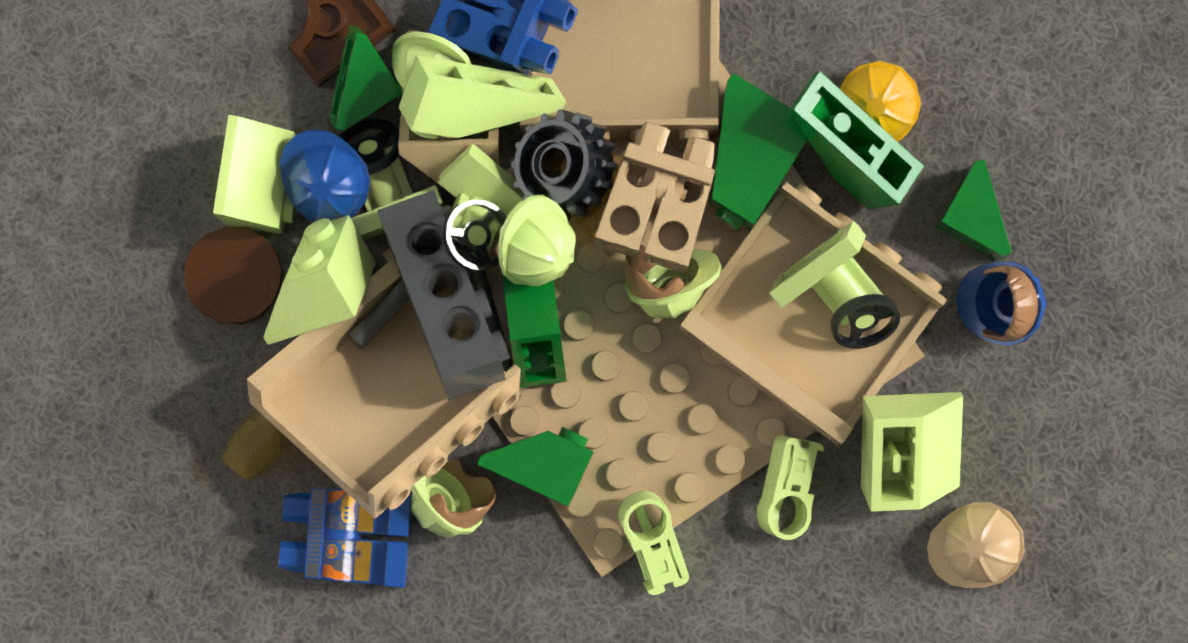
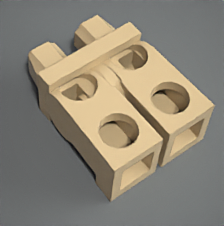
[594,122,715,274]

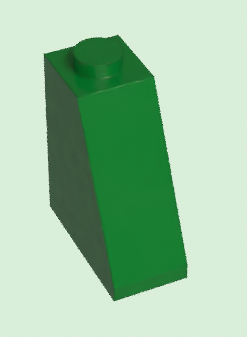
[710,72,808,231]
[498,237,567,388]

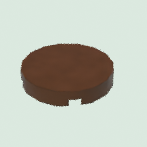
[184,227,283,325]

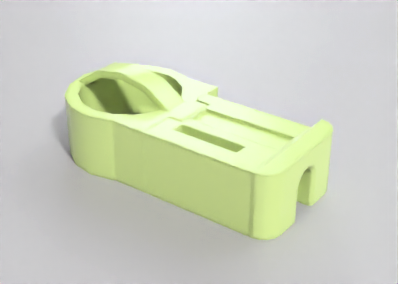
[757,435,824,540]
[618,491,689,595]

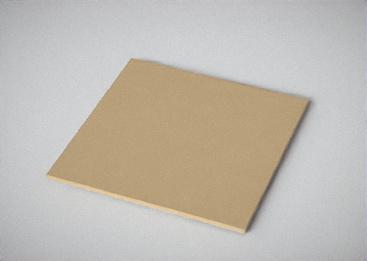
[382,60,925,577]

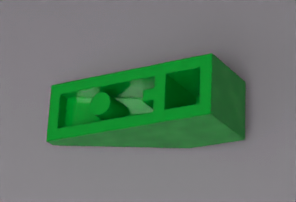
[789,71,924,210]

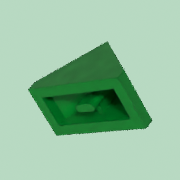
[328,25,403,131]
[935,159,1012,261]

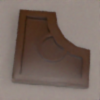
[288,0,396,88]

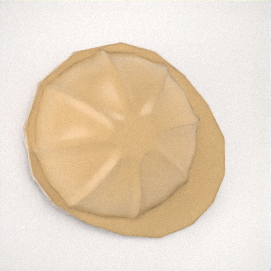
[927,502,1025,588]

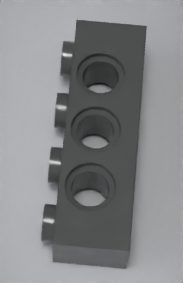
[377,190,510,401]

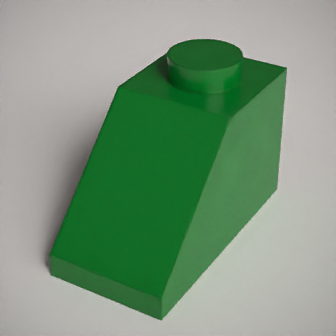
[477,427,594,507]

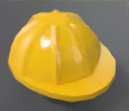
[839,61,921,142]

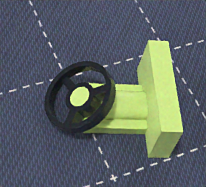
[339,119,444,241]
[437,143,525,271]
[769,221,900,349]

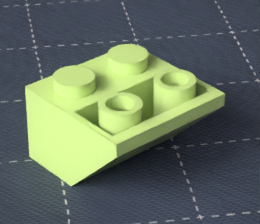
[861,392,963,512]

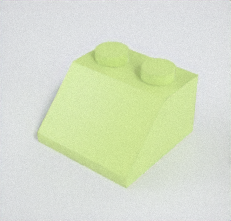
[213,115,296,234]
[263,215,376,345]

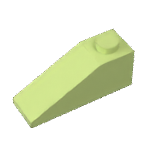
[399,55,566,139]

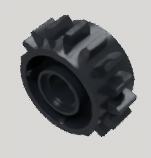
[511,110,617,221]

